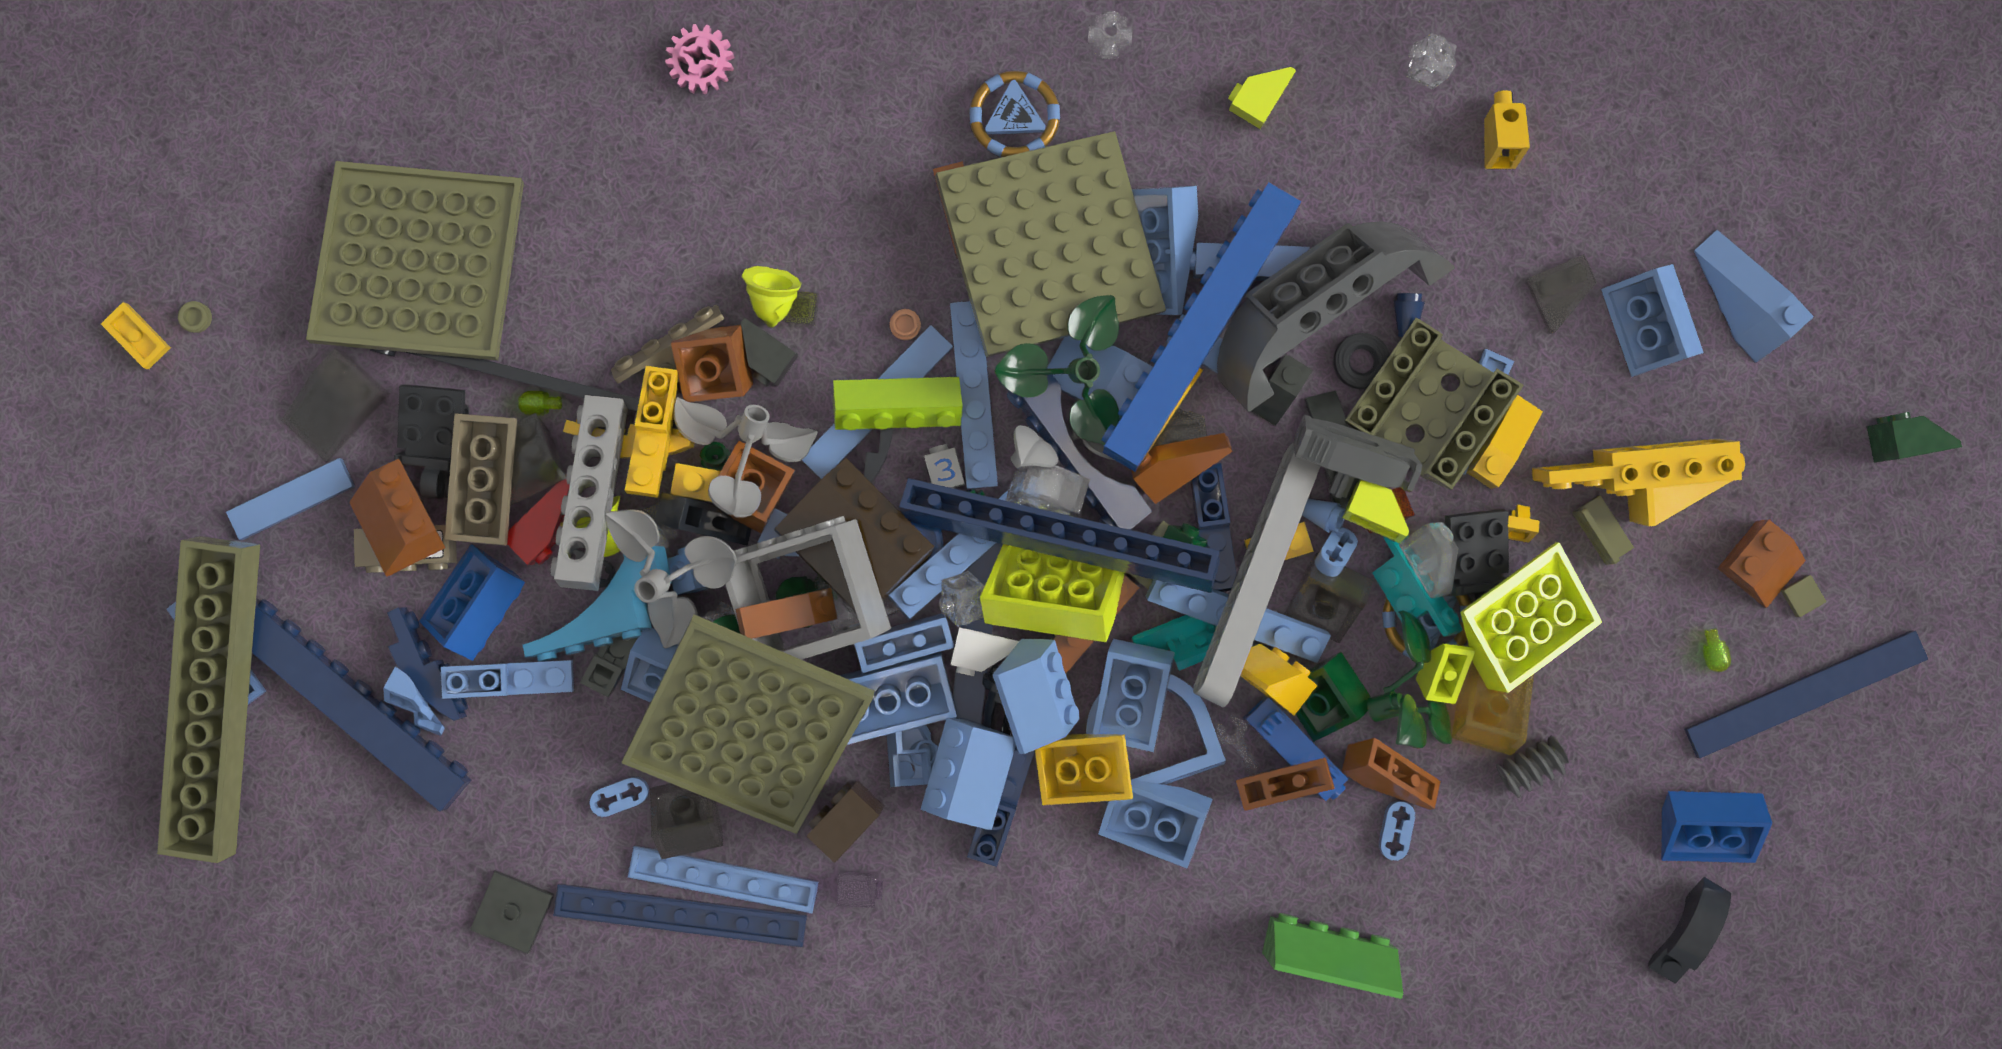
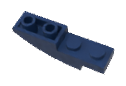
[1191,463,1237,592]
[387,607,468,721]
[967,746,1035,867]

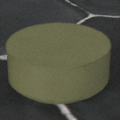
[178,301,212,333]

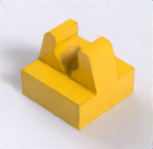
[1508,504,1539,543]

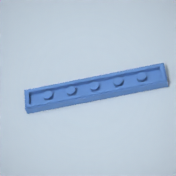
[802,325,953,479]
[628,846,819,913]

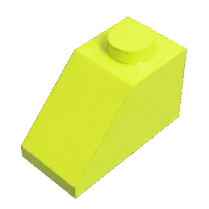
[1228,67,1296,129]
[1342,479,1409,543]
[1416,644,1475,704]

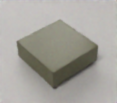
[1781,575,1826,617]

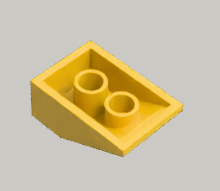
[1035,734,1133,805]

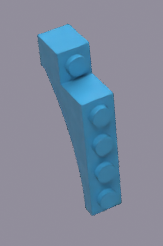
[523,546,673,662]

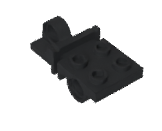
[394,384,469,499]
[1437,509,1509,601]

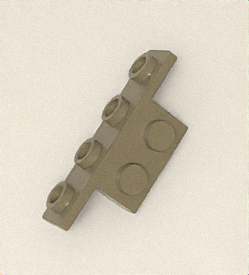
[611,305,724,384]

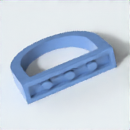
[1086,674,1226,805]

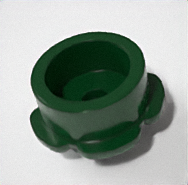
[700,442,731,471]

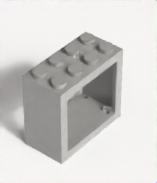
[725,516,891,660]

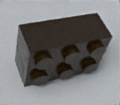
[806,780,885,863]

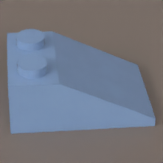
[1047,336,1153,421]
[1092,639,1175,752]
[1098,780,1213,868]

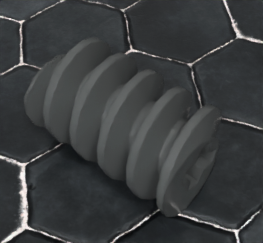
[1496,735,1569,798]

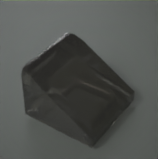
[785,292,819,326]

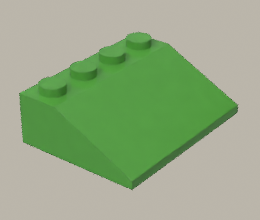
[1262,913,1403,999]

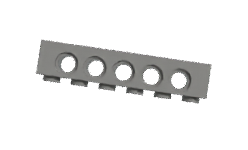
[551,395,628,591]

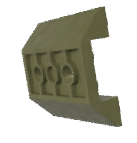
[1345,318,1524,490]

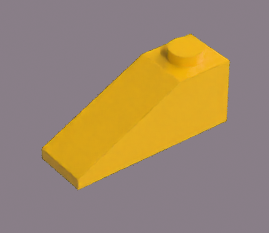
[1466,395,1543,489]

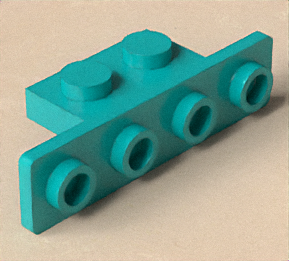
[1372,535,1463,637]
[1132,615,1217,670]

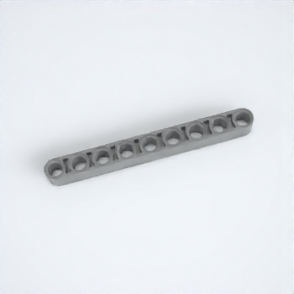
[1193,443,1320,707]

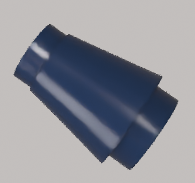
[1393,293,1425,337]

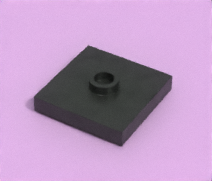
[470,870,554,954]

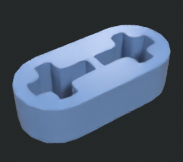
[1315,528,1358,577]
[590,777,649,817]
[1379,800,1415,861]

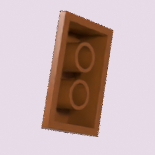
[349,459,445,577]

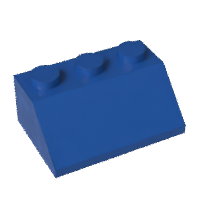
[419,544,525,661]
[1661,791,1772,863]

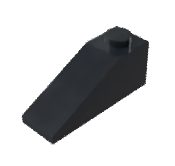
[654,492,751,546]

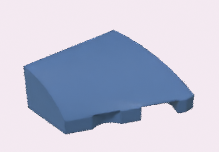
[383,667,445,736]
[887,725,938,787]

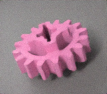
[665,24,734,94]

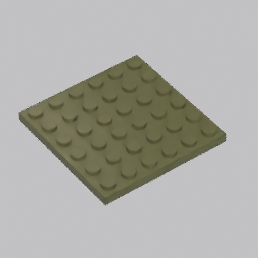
[935,131,1166,357]
[306,161,524,361]
[622,614,874,834]

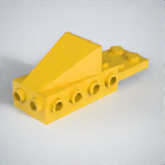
[1532,439,1745,526]

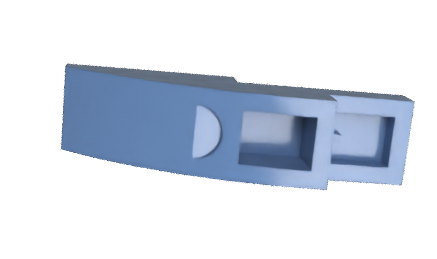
[441,660,574,699]

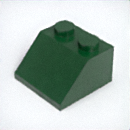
[1867,412,1962,463]
[1296,652,1371,742]

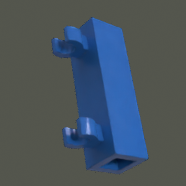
[1243,696,1348,801]

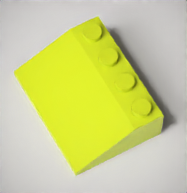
[1460,542,1602,693]
[980,544,1125,642]

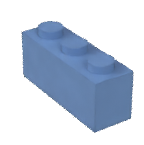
[854,612,954,673]

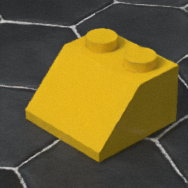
[1240,644,1317,716]

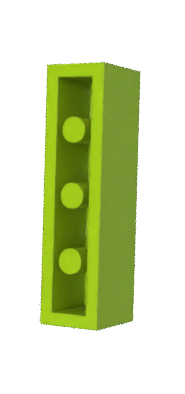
[833,377,963,430]

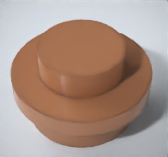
[890,309,921,340]

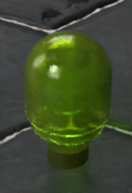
[517,391,562,416]
[1702,628,1731,672]

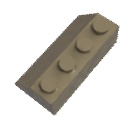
[445,414,517,545]

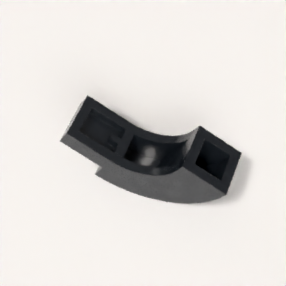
[1648,877,1731,984]

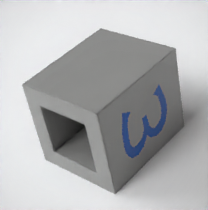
[924,444,965,488]

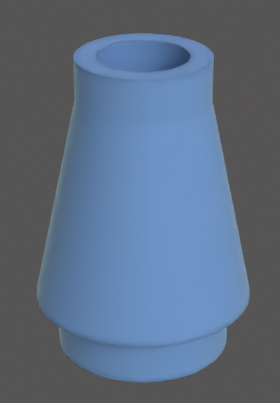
[1302,498,1345,533]

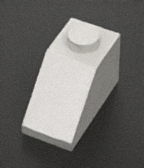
[951,627,1019,676]

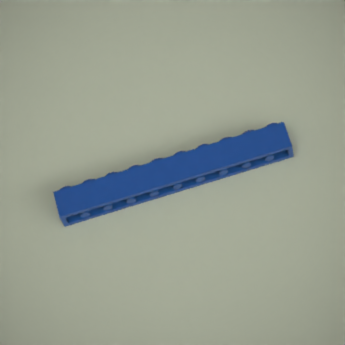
[1101,182,1301,472]

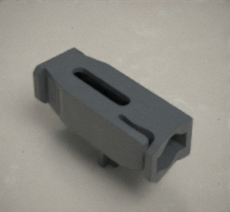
[1293,415,1422,499]

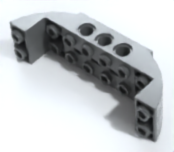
[1217,221,1455,412]

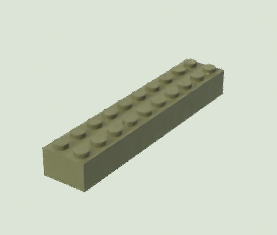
[157,536,260,863]

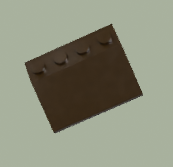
[774,458,934,614]

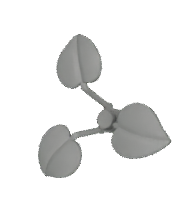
[674,397,817,517]
[1011,425,1114,473]
[605,510,737,648]

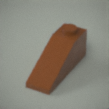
[1131,433,1233,504]
[735,588,838,639]
[1342,738,1441,810]
[1236,757,1335,811]

